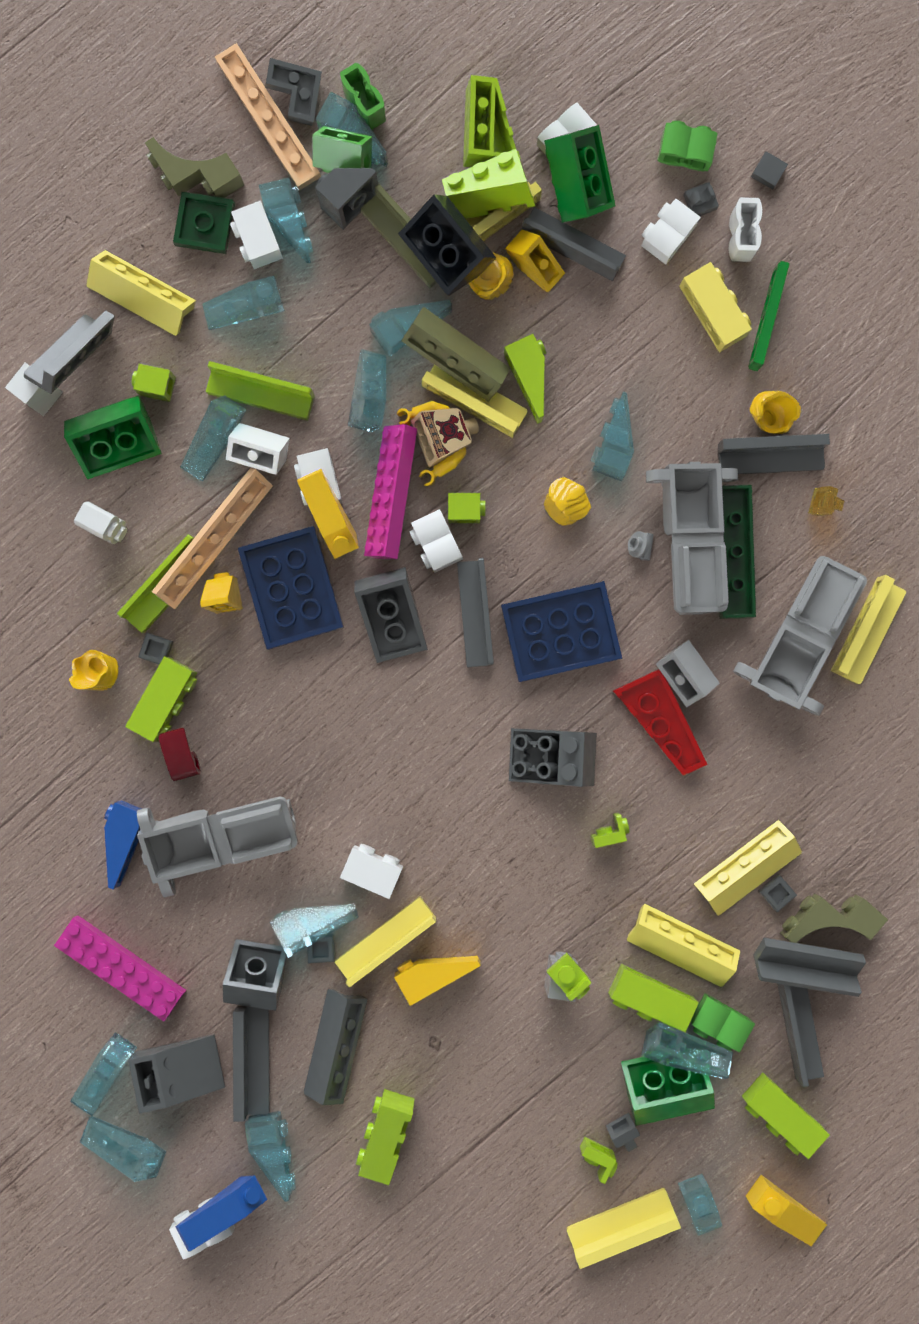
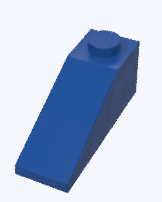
[104,800,142,890]
[175,1175,267,1252]

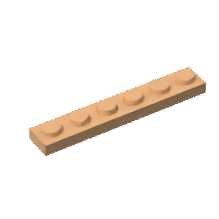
[215,43,321,191]
[152,467,273,609]

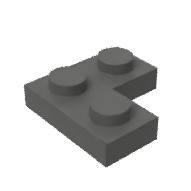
[265,58,322,126]

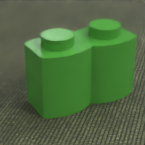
[340,63,386,131]
[657,121,718,171]
[690,993,755,1053]

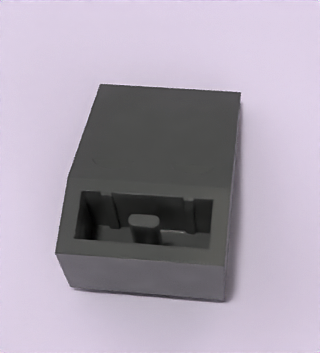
[509,728,597,787]
[128,1034,226,1114]

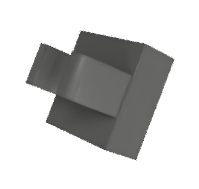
[683,182,719,216]
[606,1113,640,1152]

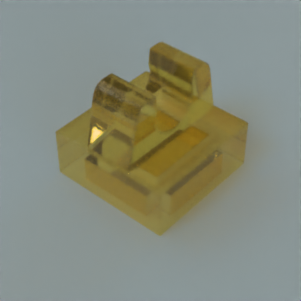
[808,486,845,516]

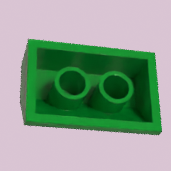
[544,125,616,223]
[64,395,162,480]
[621,1044,715,1126]

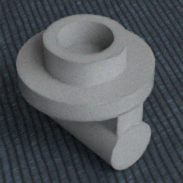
[628,531,654,561]

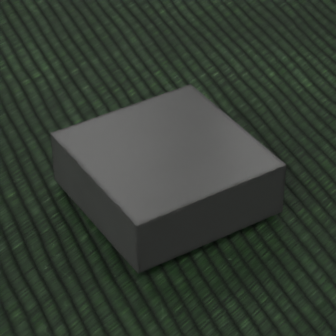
[751,151,788,190]
[138,633,174,664]
[758,874,797,912]
[307,934,335,964]

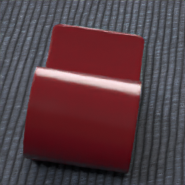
[158,728,201,782]

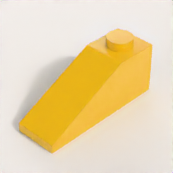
[297,469,359,559]
[200,572,243,614]
[394,956,481,1006]
[746,1175,827,1247]

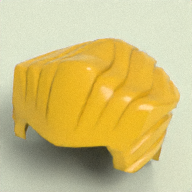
[469,253,514,300]
[750,391,801,434]
[544,477,591,526]
[69,650,118,691]

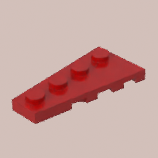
[613,669,708,776]

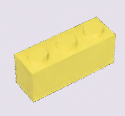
[679,262,752,353]

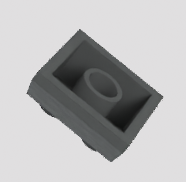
[315,168,378,230]
[223,939,288,1011]

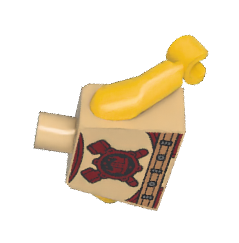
[397,401,479,486]

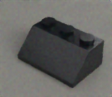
[398,194,496,296]

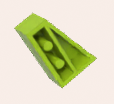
[463,75,521,167]
[442,149,535,219]
[356,1089,415,1185]

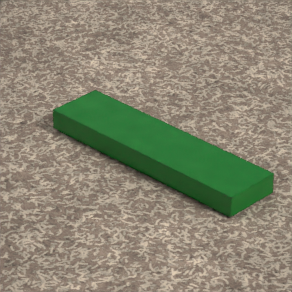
[748,261,790,371]

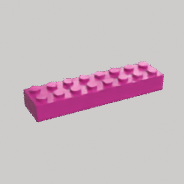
[364,424,417,559]
[54,915,186,1021]

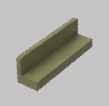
[360,184,437,288]
[401,307,510,402]

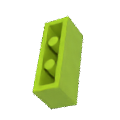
[125,656,198,742]
[608,964,698,1033]
[742,1072,830,1160]

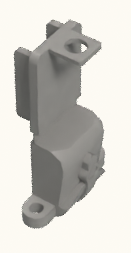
[646,462,738,615]
[733,556,867,716]
[137,796,298,898]

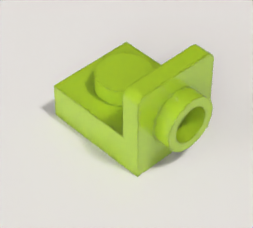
[591,813,630,848]
[546,952,592,1001]
[580,1137,618,1184]

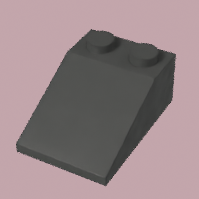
[354,567,428,663]

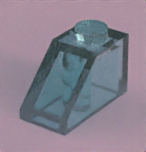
[678,1174,722,1236]

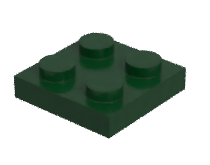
[173,192,235,254]

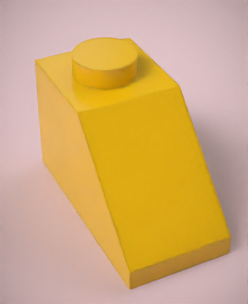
[505,230,565,292]

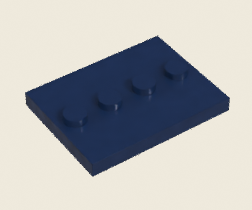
[238,526,344,650]
[501,581,623,682]

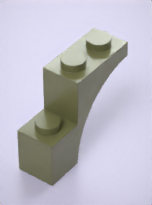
[144,137,244,198]
[780,893,888,943]

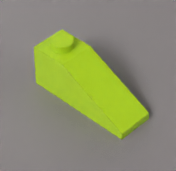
[504,334,546,424]

